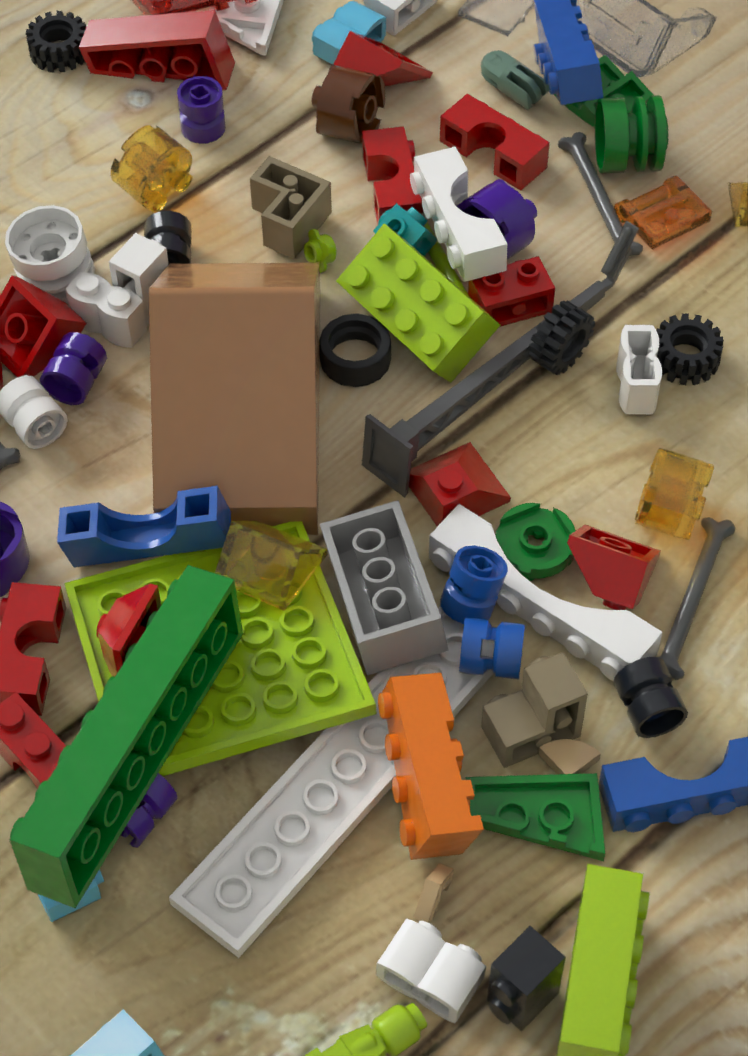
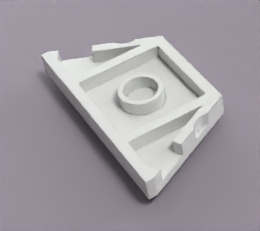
[209,0,284,55]

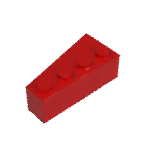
[79,10,235,90]

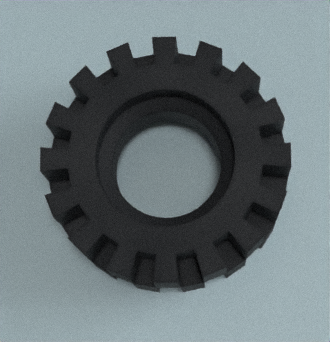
[26,11,86,73]
[528,301,595,375]
[656,313,724,385]

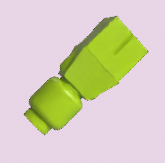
[304,1002,427,1056]

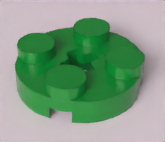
[496,503,576,581]

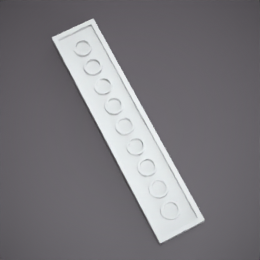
[169,606,495,958]

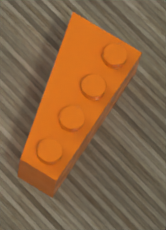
[378,673,484,860]

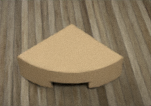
[538,739,601,774]
[413,863,454,923]

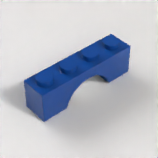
[57,486,231,568]
[598,737,748,832]

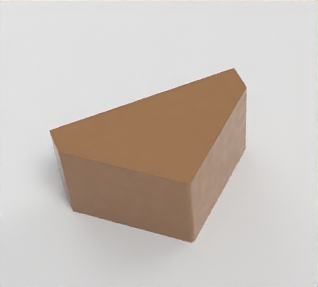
[149,263,320,536]

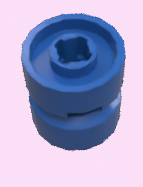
[440,545,508,624]
[459,617,525,680]

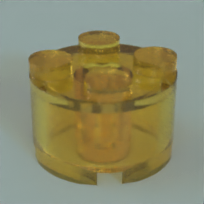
[111,125,193,213]
[635,448,714,540]

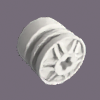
[5,205,95,303]

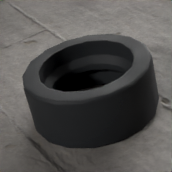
[319,313,391,387]

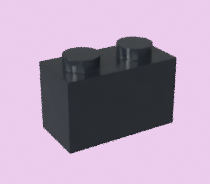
[487,926,566,1032]

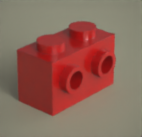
[468,256,555,327]

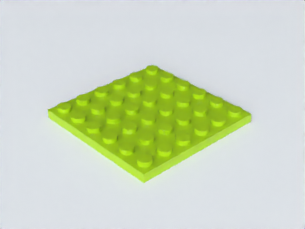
[64,521,377,776]

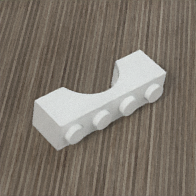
[410,147,507,282]

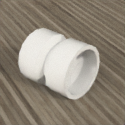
[0,375,68,449]

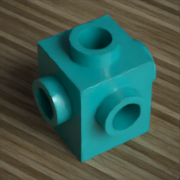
[373,203,438,256]

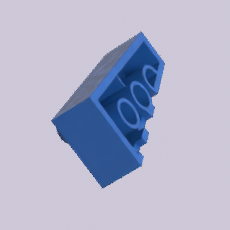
[533,0,603,105]

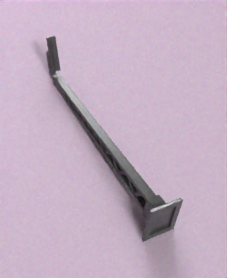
[362,221,639,498]

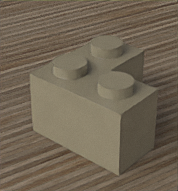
[250,156,332,259]
[481,652,588,768]

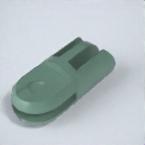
[481,50,550,110]

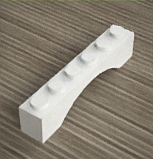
[429,504,662,681]

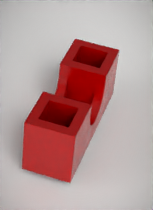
[440,94,550,191]
[362,126,424,225]
[0,582,66,716]
[0,692,66,789]

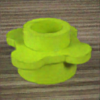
[304,229,337,273]

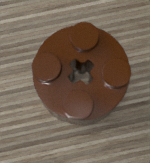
[312,65,385,143]

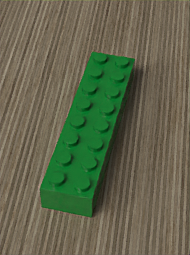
[9,565,243,909]

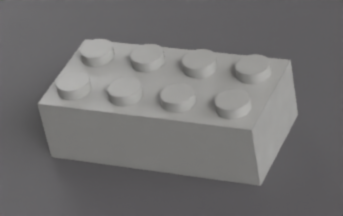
[320,500,449,675]

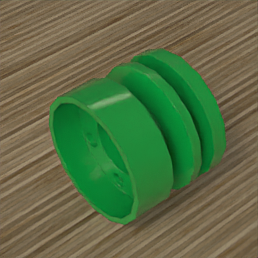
[595,95,668,173]

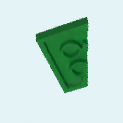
[465,773,605,861]

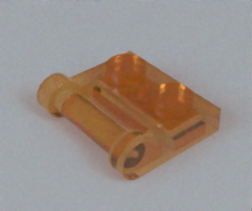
[614,175,712,249]

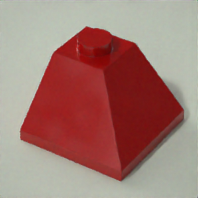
[333,31,433,86]
[0,275,87,377]
[409,442,511,527]
[567,524,661,610]
[96,583,161,676]

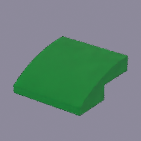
[554,55,654,127]

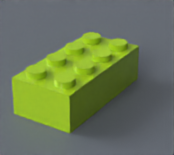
[336,223,500,383]
[556,864,650,1056]

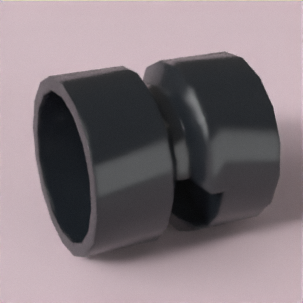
[144,211,192,264]
[613,657,688,738]

